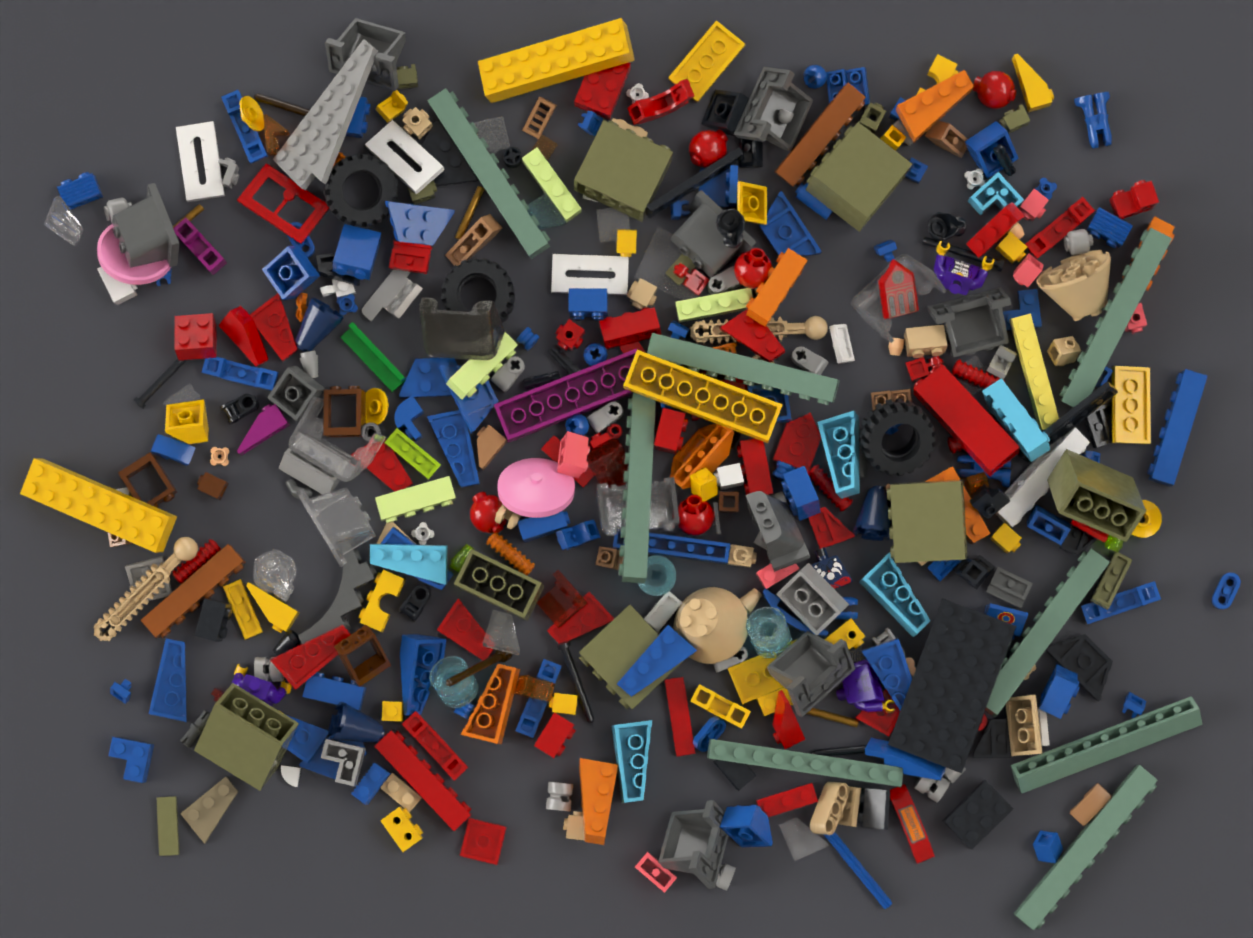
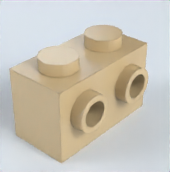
[904,325,947,358]

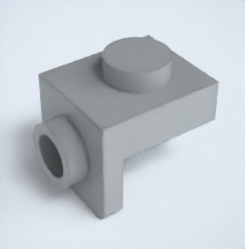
[218,158,240,189]
[987,345,1017,380]

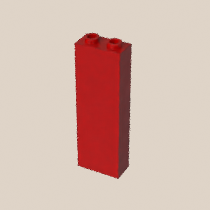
[913,364,1020,477]

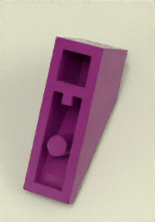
[237,404,290,456]

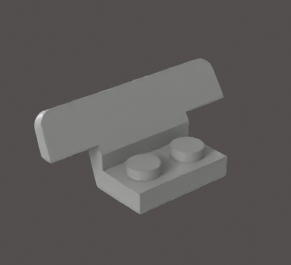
[362,269,423,322]

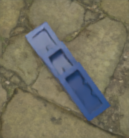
[865,737,946,781]

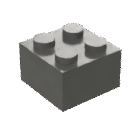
[267,366,325,421]

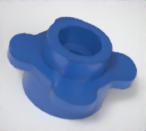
[1035,178,1057,200]
[337,294,358,315]

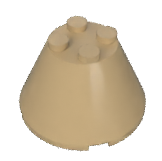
[1036,250,1111,321]
[673,587,749,664]

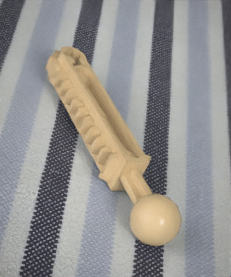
[690,316,828,344]
[94,537,198,641]

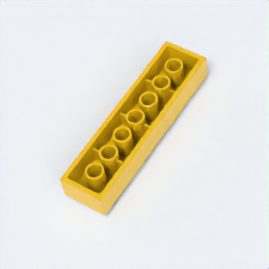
[478,18,635,103]
[623,350,782,443]
[20,458,177,553]

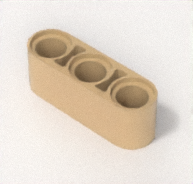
[810,782,849,835]

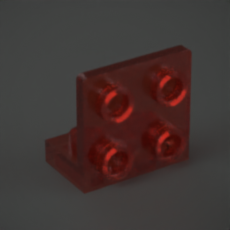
[586,439,628,494]
[537,570,587,628]

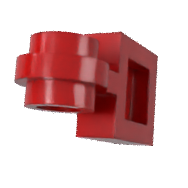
[673,263,709,296]
[905,356,944,382]
[588,424,622,452]

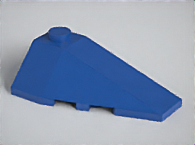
[400,634,447,716]

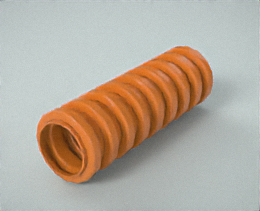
[486,533,535,575]

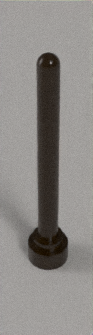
[254,93,310,116]
[446,645,513,686]

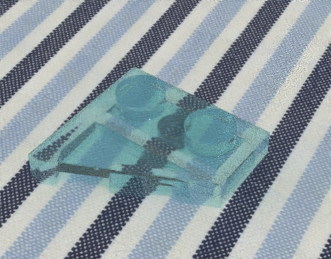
[527,193,567,229]

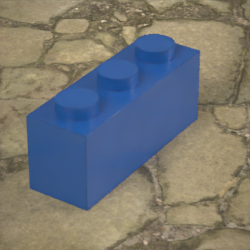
[303,672,366,710]

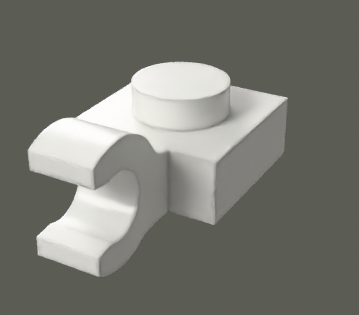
[320,279,355,299]

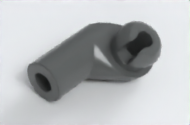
[285,478,312,500]

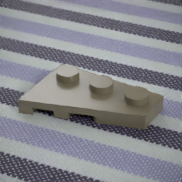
[180,776,239,844]

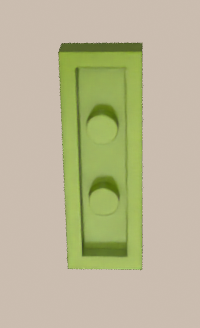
[384,428,441,480]

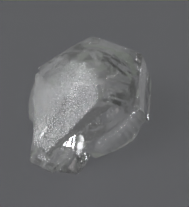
[254,549,297,598]

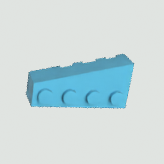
[982,378,1050,462]
[817,411,860,499]
[859,552,930,637]
[612,720,652,803]

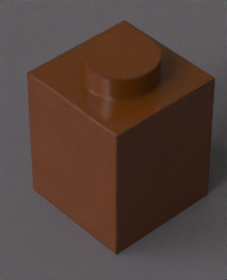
[197,472,229,501]
[719,492,739,513]

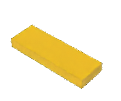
[223,579,263,640]

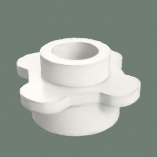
[626,83,649,104]
[964,169,985,190]
[411,522,434,545]

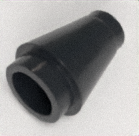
[273,630,301,656]

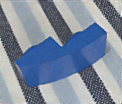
[150,434,195,466]

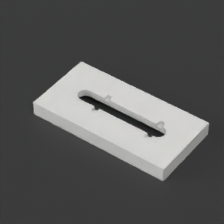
[365,120,444,195]
[176,121,225,202]
[551,254,629,295]

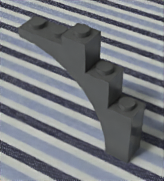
[298,530,377,644]

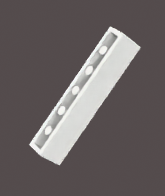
[995,427,1090,527]

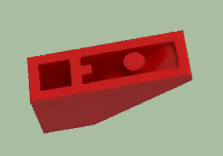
[219,306,269,367]
[772,690,805,750]

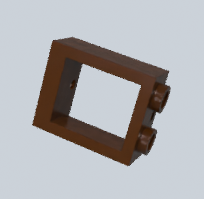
[323,386,366,438]
[118,452,177,508]
[334,625,391,687]

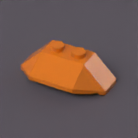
[670,424,734,489]

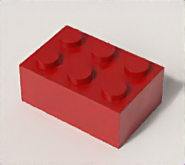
[574,62,631,120]

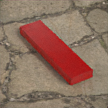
[665,677,696,757]

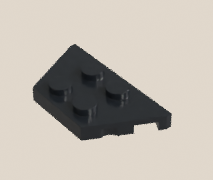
[421,119,479,187]
[1046,634,1113,702]

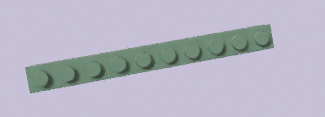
[427,88,550,259]
[1059,228,1172,407]
[647,333,840,405]
[618,392,656,584]
[985,548,1110,718]
[1011,696,1202,794]
[707,739,903,787]
[1013,765,1158,930]

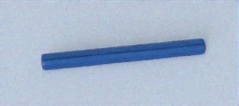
[823,832,892,909]

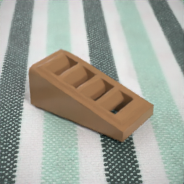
[522,96,557,139]

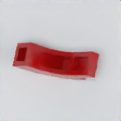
[627,79,695,125]

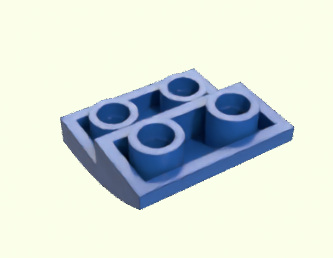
[826,67,870,106]

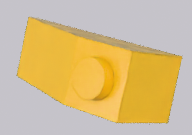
[1012,54,1054,113]
[246,582,300,633]

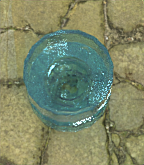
[638,555,676,596]
[746,607,792,658]
[429,656,479,708]

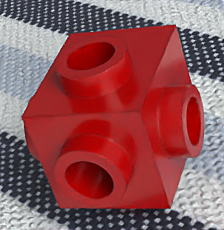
[555,319,585,351]

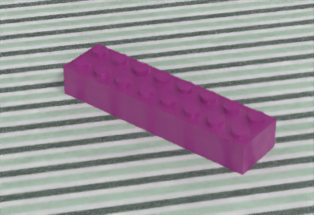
[494,349,637,442]

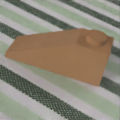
[445,214,502,266]

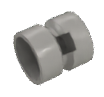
[254,657,284,682]
[914,777,950,803]
[546,782,573,811]
[716,864,736,891]

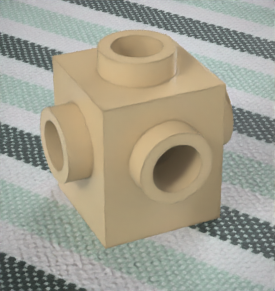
[402,107,433,140]

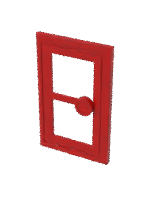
[237,163,330,244]

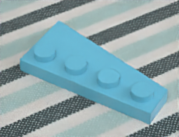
[370,544,447,585]

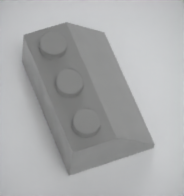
[278,433,351,498]
[776,563,849,636]

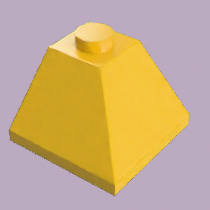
[737,181,767,225]
[165,399,209,444]

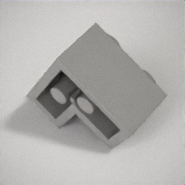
[321,739,366,786]

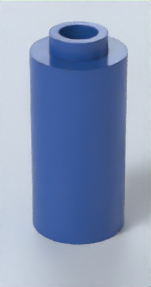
[795,183,833,220]

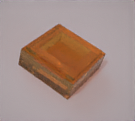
[532,134,558,161]

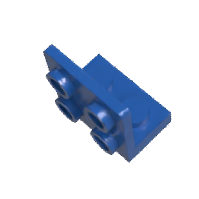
[699,165,738,208]

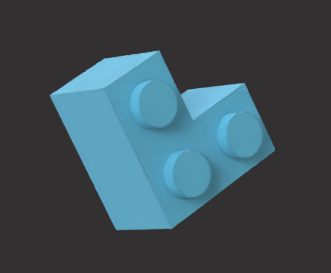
[968,172,1024,215]

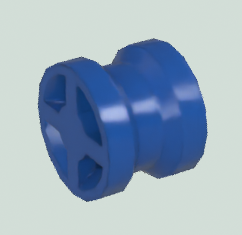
[516,327,540,351]
[771,461,794,481]
[454,698,476,719]

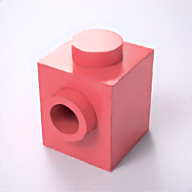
[1019,189,1049,221]
[1013,253,1044,287]
[1125,303,1147,334]

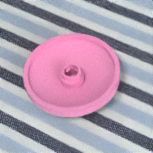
[97,224,171,285]
[498,458,575,518]

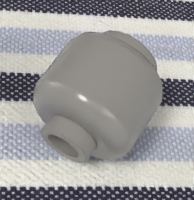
[104,197,132,224]
[1064,229,1093,255]

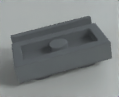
[986,567,1033,609]

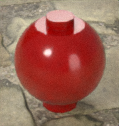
[973,71,1017,109]
[689,130,728,168]
[734,248,772,289]
[470,492,507,534]
[675,495,714,535]

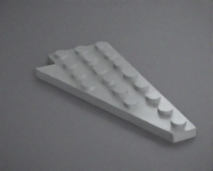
[273,39,378,190]

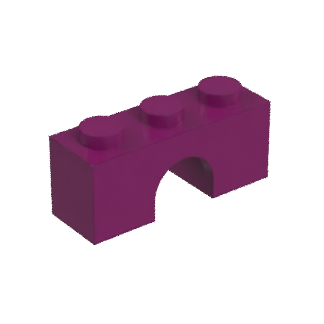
[173,218,227,275]

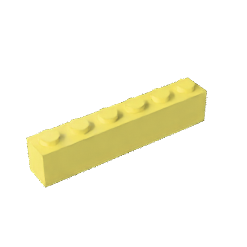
[1009,313,1059,430]

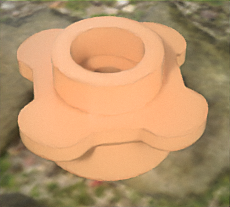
[210,447,230,466]

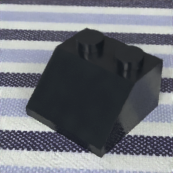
[701,89,749,136]
[858,788,890,830]

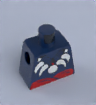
[811,547,853,589]

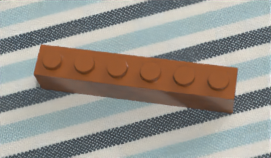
[774,83,866,186]
[141,544,246,638]

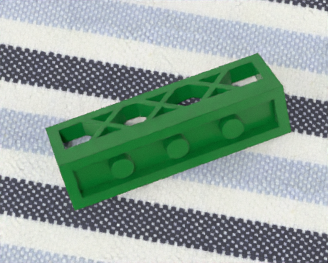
[341,322,406,393]

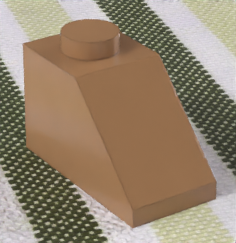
[925,121,968,158]
[477,425,508,471]

